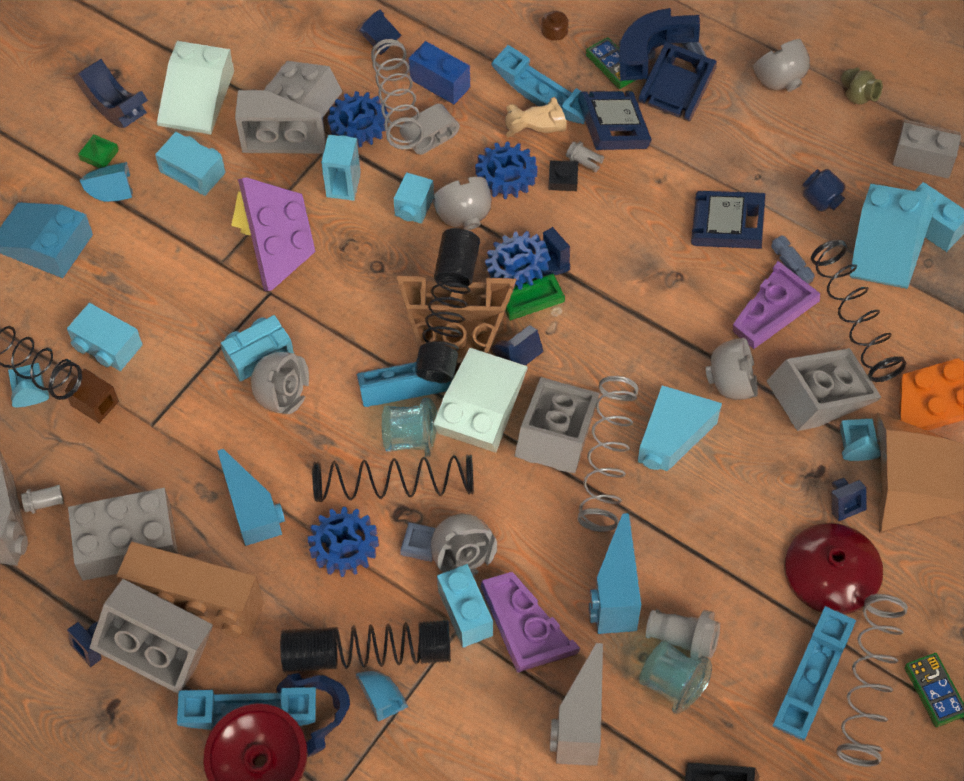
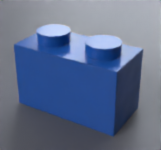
[409,41,470,105]

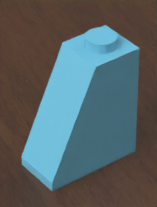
[638,385,722,471]

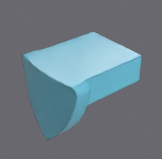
[8,363,49,408]
[840,418,881,461]

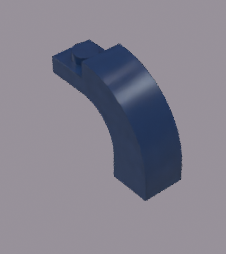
[619,8,700,81]
[73,59,148,128]

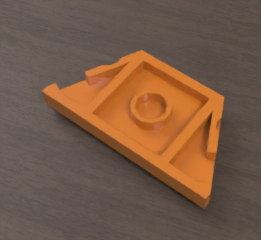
[899,358,964,431]

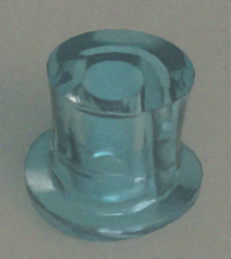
[382,398,437,457]
[639,641,712,714]

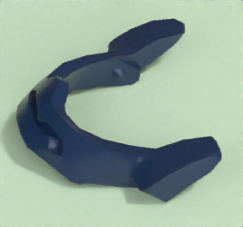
[276,673,350,757]

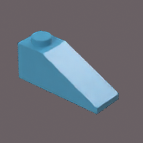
[217,449,285,546]

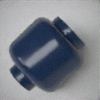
[802,169,846,212]

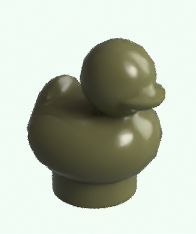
[841,67,883,105]

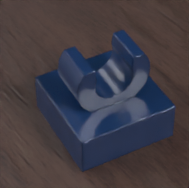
[831,478,867,521]
[67,622,101,667]

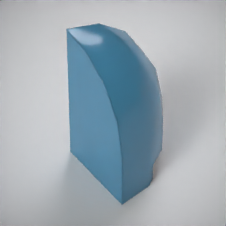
[79,162,133,202]
[356,671,408,722]

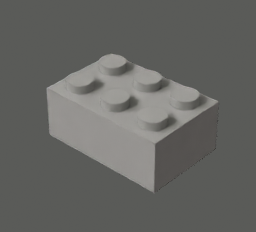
[68,488,178,581]
[90,579,213,693]

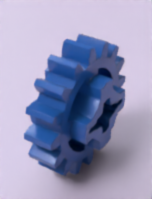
[328,91,388,147]
[475,141,537,199]
[485,231,551,290]
[308,507,379,577]

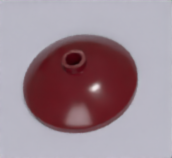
[784,523,883,615]
[203,704,308,781]

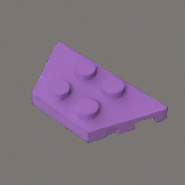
[238,177,315,291]

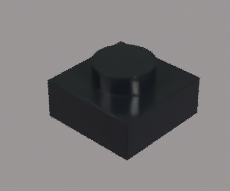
[549,160,578,191]

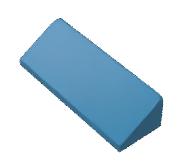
[357,362,452,407]

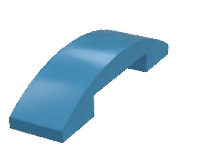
[492,45,585,124]
[772,606,856,741]
[177,687,316,730]

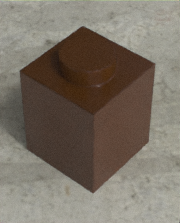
[65,369,119,423]

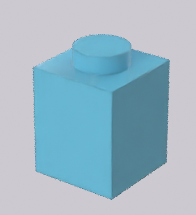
[394,172,434,224]

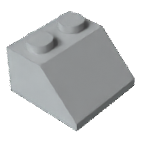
[893,119,961,179]

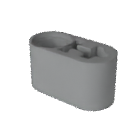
[400,104,460,154]

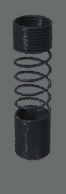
[415,228,480,383]
[280,620,451,673]

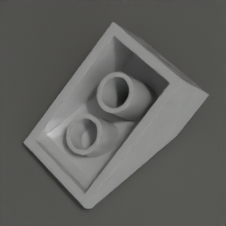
[235,90,326,154]
[767,348,881,431]
[514,377,600,474]
[0,452,28,566]
[550,643,603,766]

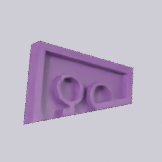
[733,261,820,349]
[480,572,580,673]

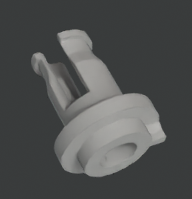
[646,609,720,664]

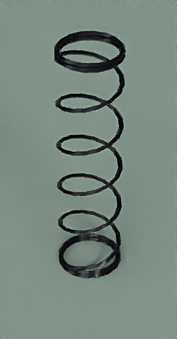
[811,240,907,382]
[0,326,82,400]
[312,454,474,502]

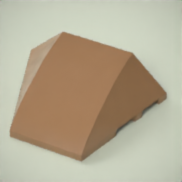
[396,276,517,365]
[876,412,964,533]

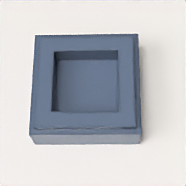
[400,522,435,562]

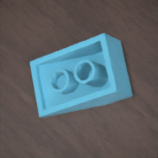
[850,184,934,289]

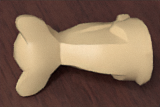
[505,97,566,138]

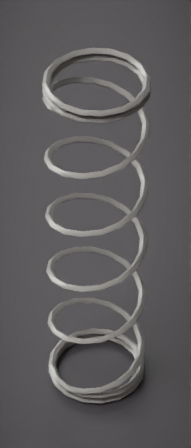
[371,39,423,150]
[577,376,639,532]
[836,594,908,767]

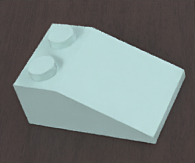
[157,41,234,135]
[434,348,528,453]

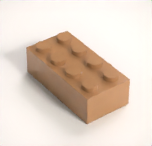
[116,541,264,638]

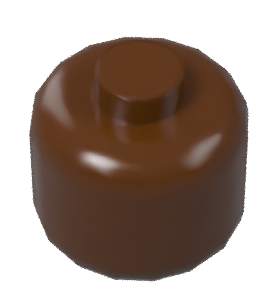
[542,11,569,41]

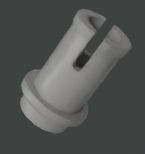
[566,141,604,173]
[21,485,64,514]

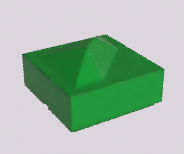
[78,134,119,168]

